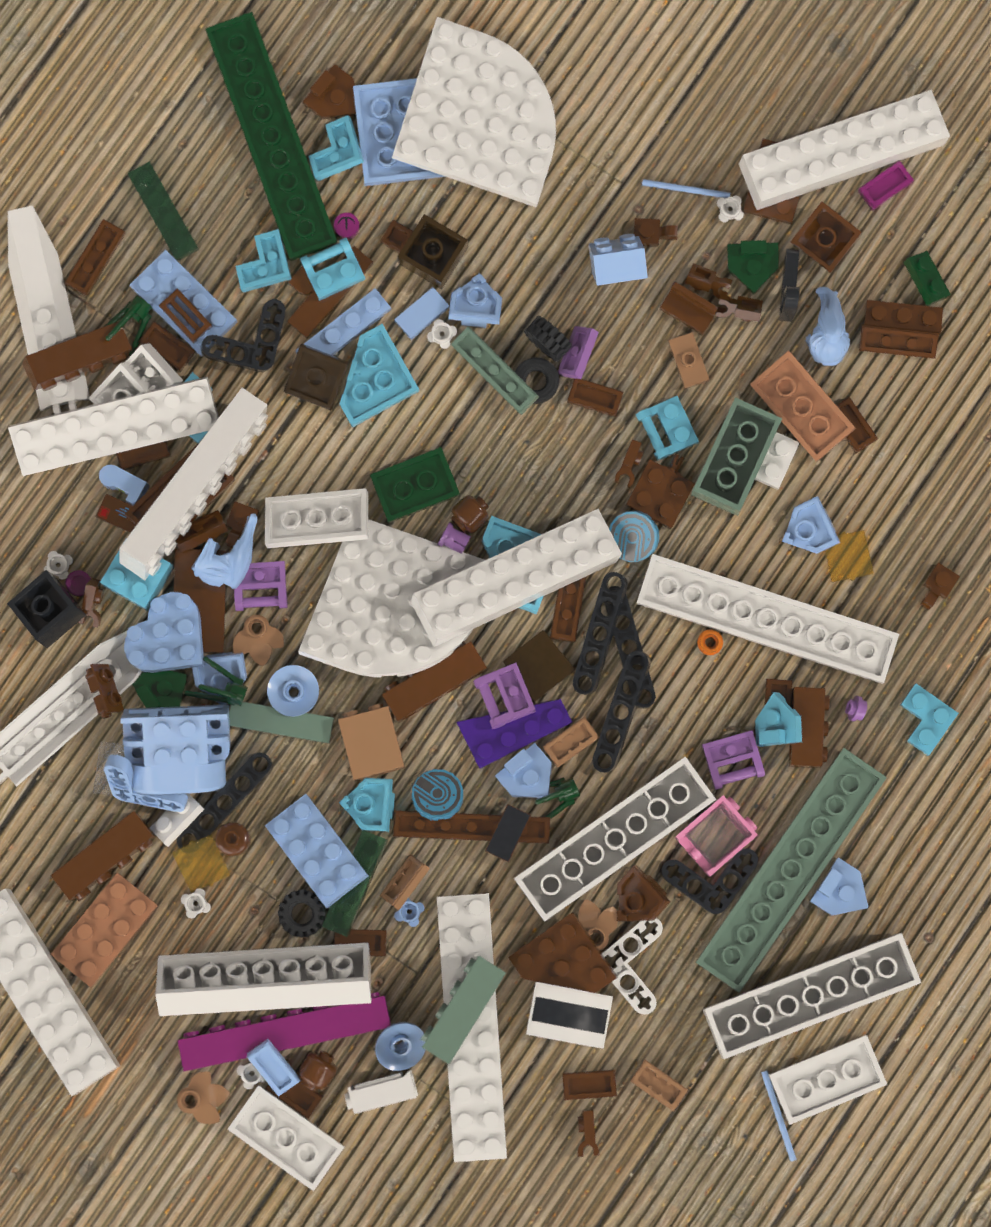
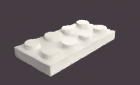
[265,488,368,548]
[769,1035,887,1125]
[228,1085,345,1191]

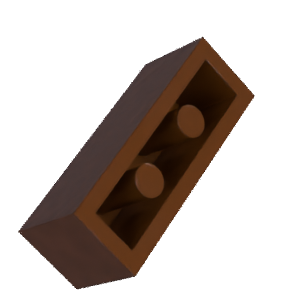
[789,687,830,768]

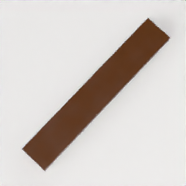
[393,810,551,844]

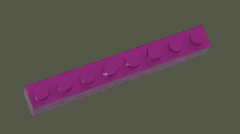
[177,992,392,1072]

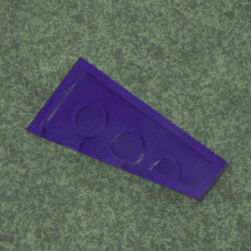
[457,699,572,769]

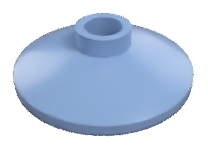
[267,665,319,717]
[375,1022,425,1071]

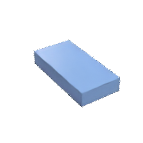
[394,287,450,340]
[247,1039,300,1096]

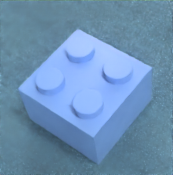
[588,234,648,286]

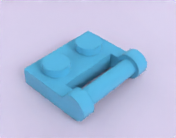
[300,237,366,301]
[636,396,699,461]

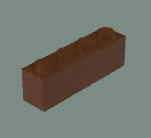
[22,321,132,391]
[382,641,487,723]
[50,811,156,902]

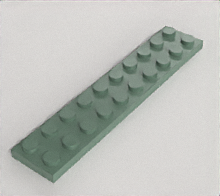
[695,748,887,993]

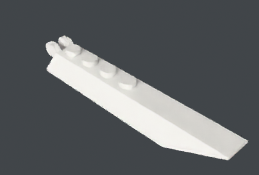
[8,205,90,414]
[0,631,142,787]

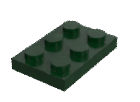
[370,447,460,523]

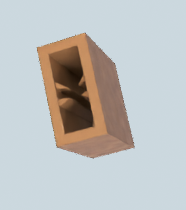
[338,703,405,782]

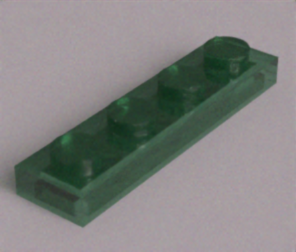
[127,161,199,261]
[322,830,388,938]

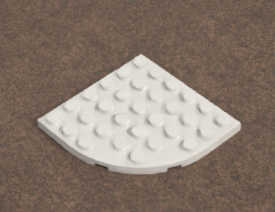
[392,17,556,207]
[299,519,485,677]

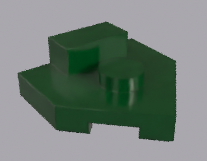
[727,240,779,295]
[132,671,188,708]

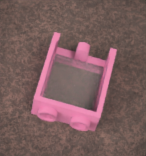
[675,795,758,877]

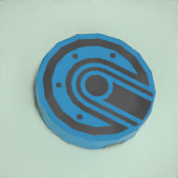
[609,511,659,562]
[412,769,463,821]

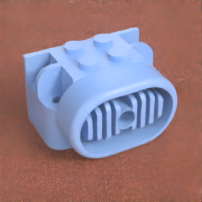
[121,705,231,795]

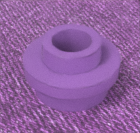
[845,695,867,721]

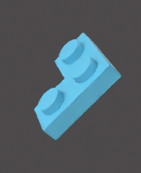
[309,115,364,181]
[235,229,292,293]
[900,683,959,756]

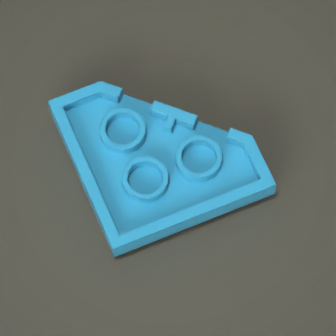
[340,324,419,428]
[482,516,543,615]

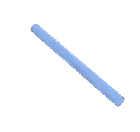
[642,179,730,198]
[761,1071,797,1162]

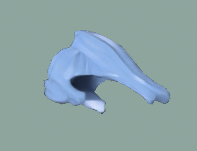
[805,287,850,366]
[192,513,258,589]

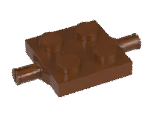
[625,454,695,529]

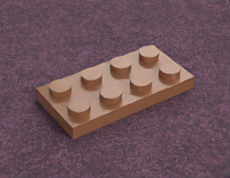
[750,350,856,462]
[50,873,159,988]

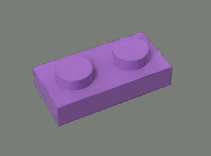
[558,326,599,379]

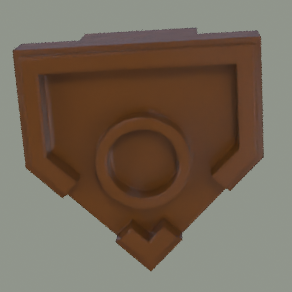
[302,64,356,119]
[617,865,671,922]

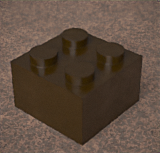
[397,214,468,290]

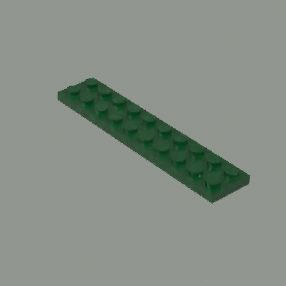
[205,12,338,261]

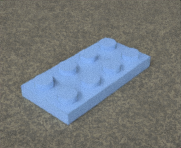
[130,250,238,357]
[265,794,368,908]

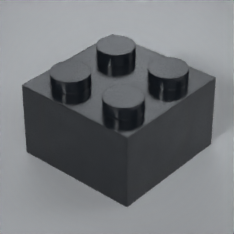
[7,570,86,649]

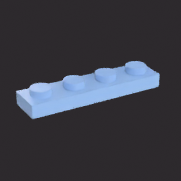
[295,288,391,355]

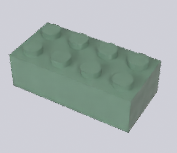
[691,397,782,516]
[421,956,506,1064]

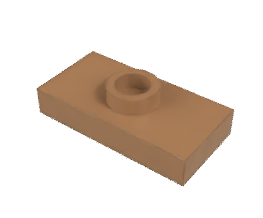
[668,332,710,389]
[542,716,599,768]
[380,854,430,910]
[630,1059,688,1112]

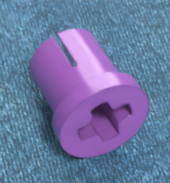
[437,522,470,554]

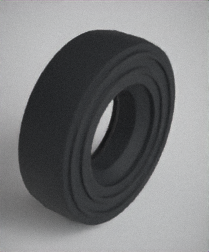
[515,357,559,404]

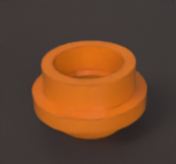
[697,629,723,656]

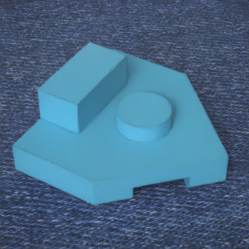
[755,692,802,747]
[339,778,395,832]

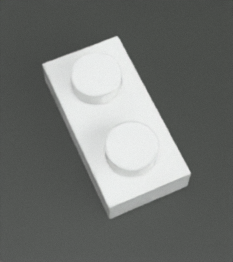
[755,432,800,490]
[149,793,204,847]

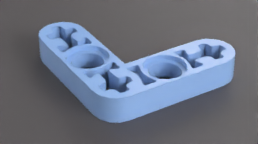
[104,755,188,812]

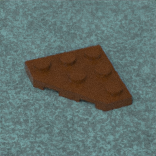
[508,912,618,993]

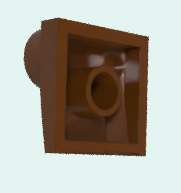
[791,201,863,273]

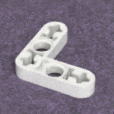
[602,918,663,1015]

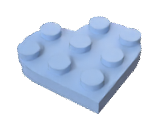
[124,592,204,673]

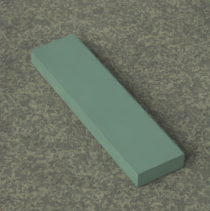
[451,326,540,415]
[229,702,334,744]

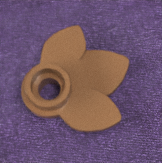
[233,615,284,666]
[578,899,618,950]
[177,1071,230,1124]

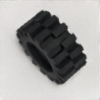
[524,316,572,362]
[278,890,326,937]

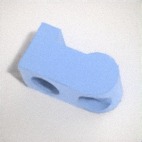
[99,465,149,505]

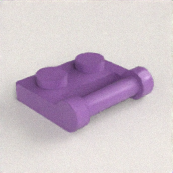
[234,561,288,611]
[473,663,536,729]
[702,730,765,790]

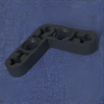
[779,249,800,322]
[200,299,286,372]
[661,848,758,914]

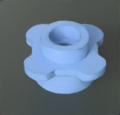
[394,898,424,927]

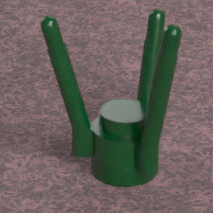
[103,296,152,356]
[184,656,248,706]
[535,777,580,819]

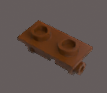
[85,664,124,719]

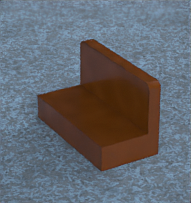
[659,281,718,335]

